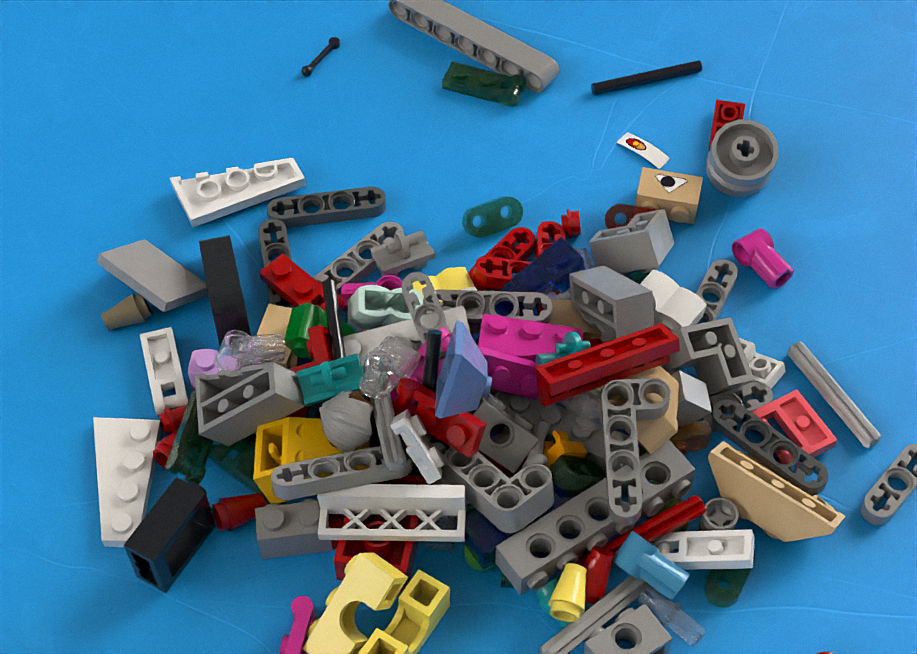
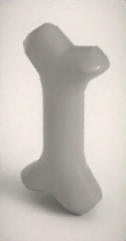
[522,420,551,469]

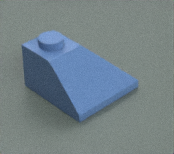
[435,321,492,418]

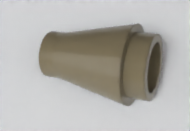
[101,293,152,331]

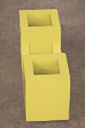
[302,552,408,654]
[358,569,450,654]

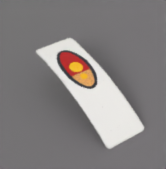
[617,132,670,169]

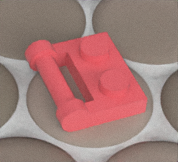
[752,389,837,469]

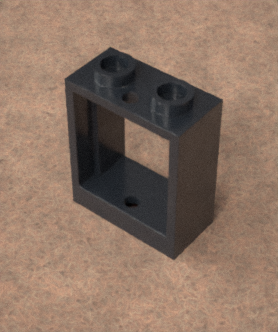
[124,477,216,593]

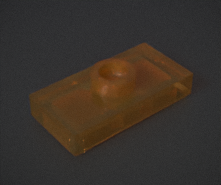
[639,421,712,456]

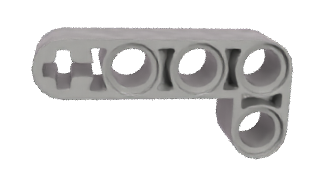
[601,378,671,526]
[423,433,555,533]

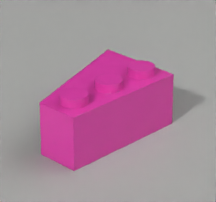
[478,314,583,361]

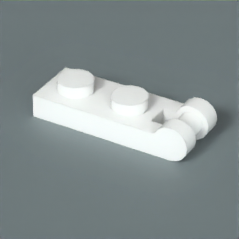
[139,327,189,415]
[654,529,755,570]

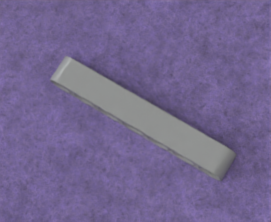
[388,0,560,93]

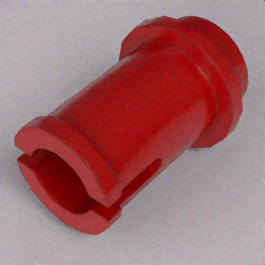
[159,400,198,433]

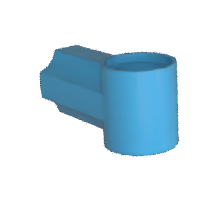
[612,531,690,600]

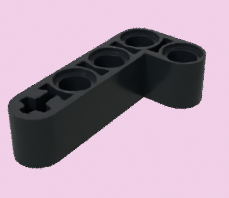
[199,235,252,348]

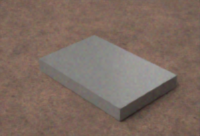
[97,239,209,312]

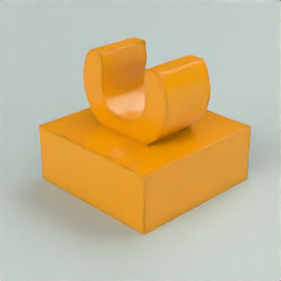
[543,430,588,474]

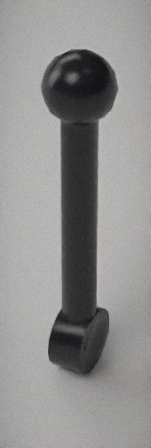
[301,37,340,77]

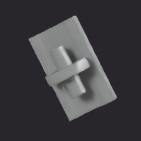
[370,230,435,277]

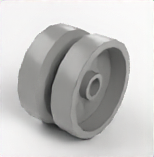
[706,119,778,197]

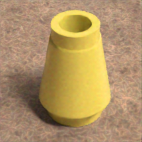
[548,563,587,622]

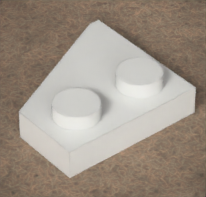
[390,409,445,485]

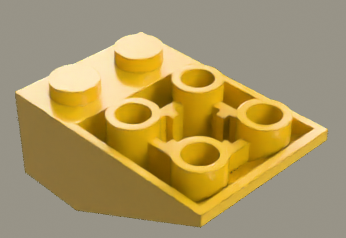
[253,417,370,503]

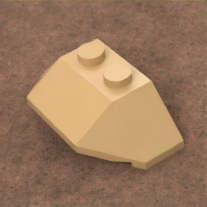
[585,366,679,455]
[708,441,846,542]

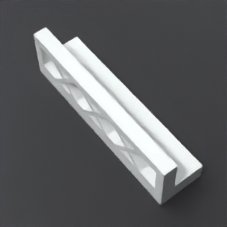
[317,484,466,542]

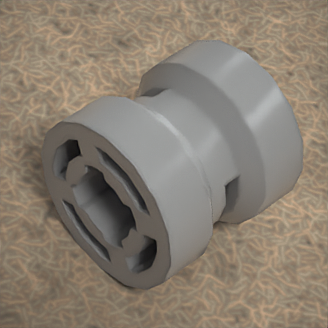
[699,497,739,531]

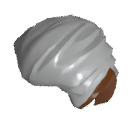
[319,391,373,452]

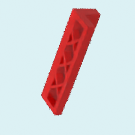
[535,323,680,407]

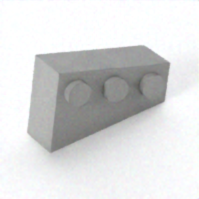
[569,265,656,343]
[195,362,305,446]

